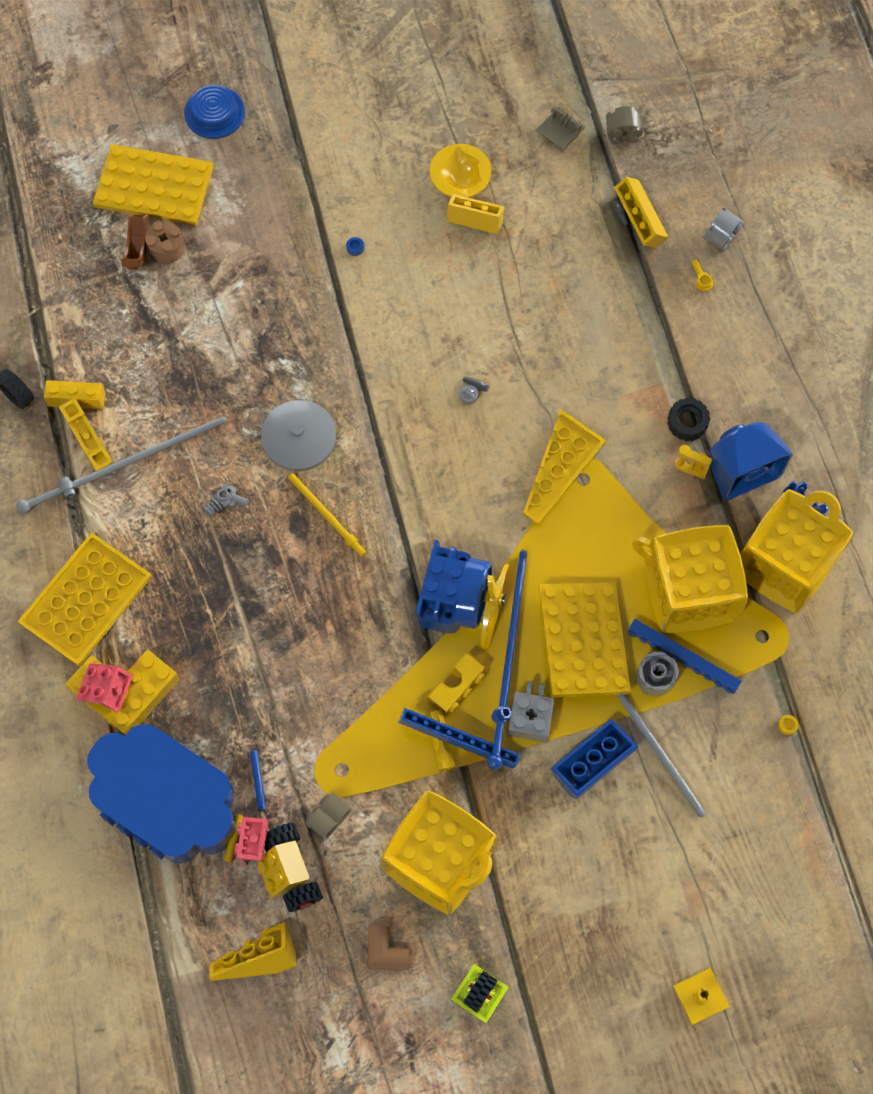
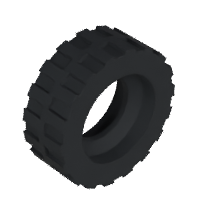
[0,368,34,409]
[667,398,710,441]

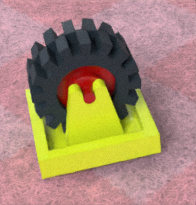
[451,964,509,1024]

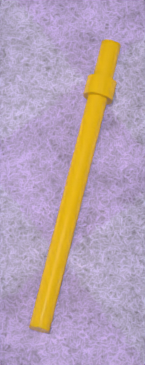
[288,473,367,557]

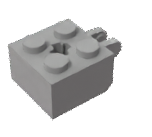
[508,681,554,743]

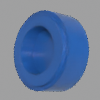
[346,237,364,256]

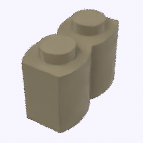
[305,793,351,841]

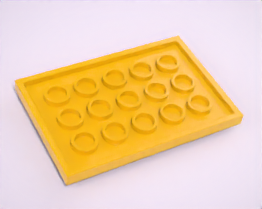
[92,144,214,226]
[17,532,152,667]
[538,582,631,697]

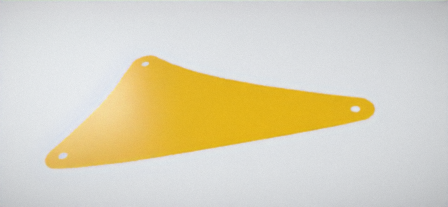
[314,458,789,798]

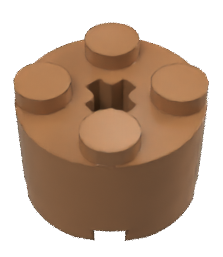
[145,221,184,264]

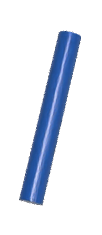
[250,750,266,811]

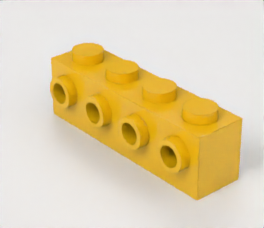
[614,177,668,248]

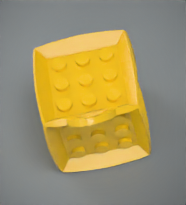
[740,489,853,614]
[632,525,748,634]
[380,790,498,915]

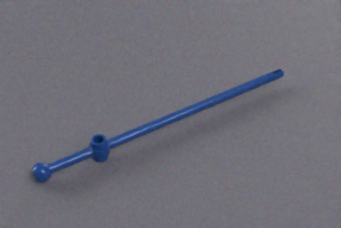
[487,550,527,770]

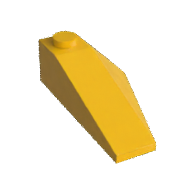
[209,922,296,981]

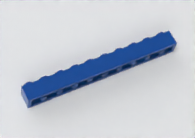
[627,619,742,694]
[398,708,520,769]

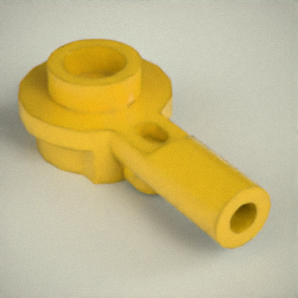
[691,259,714,292]

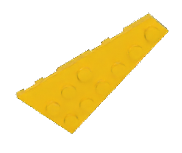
[523,409,606,526]

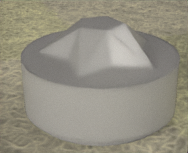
[460,385,478,404]

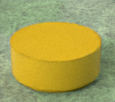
[777,715,799,736]

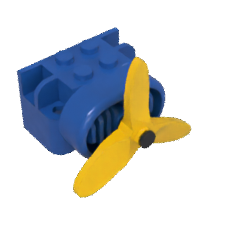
[415,540,509,649]

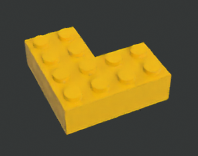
[65,649,180,736]

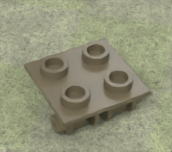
[536,106,585,150]

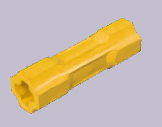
[426,710,455,772]

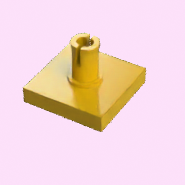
[672,968,730,1026]

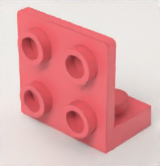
[76,663,133,712]
[234,817,268,865]

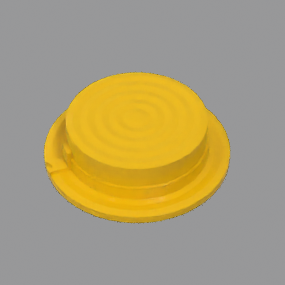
[429,144,492,198]

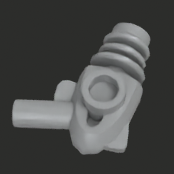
[204,484,249,517]

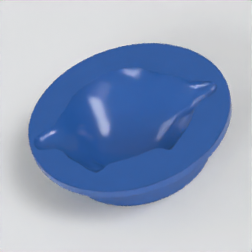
[184,85,245,139]

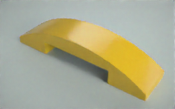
[59,398,113,471]

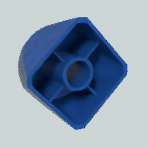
[708,422,793,501]

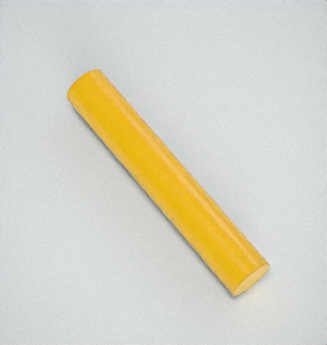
[224,814,243,863]

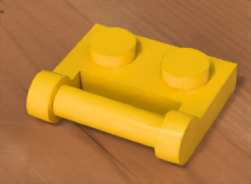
[674,445,712,480]

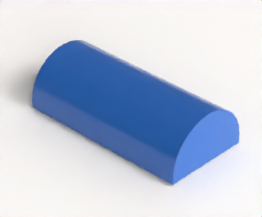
[551,719,638,799]

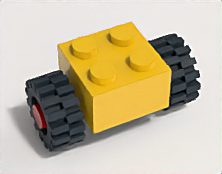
[257,823,323,912]

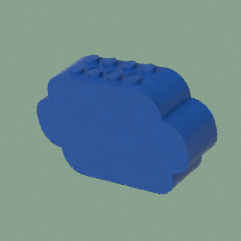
[87,724,236,864]

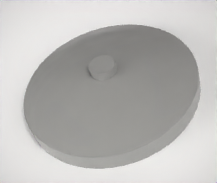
[261,400,336,471]

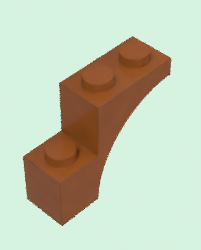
[122,214,149,270]

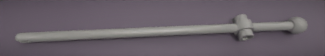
[16,416,227,514]
[616,694,705,817]

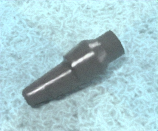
[613,200,628,226]
[463,377,489,392]

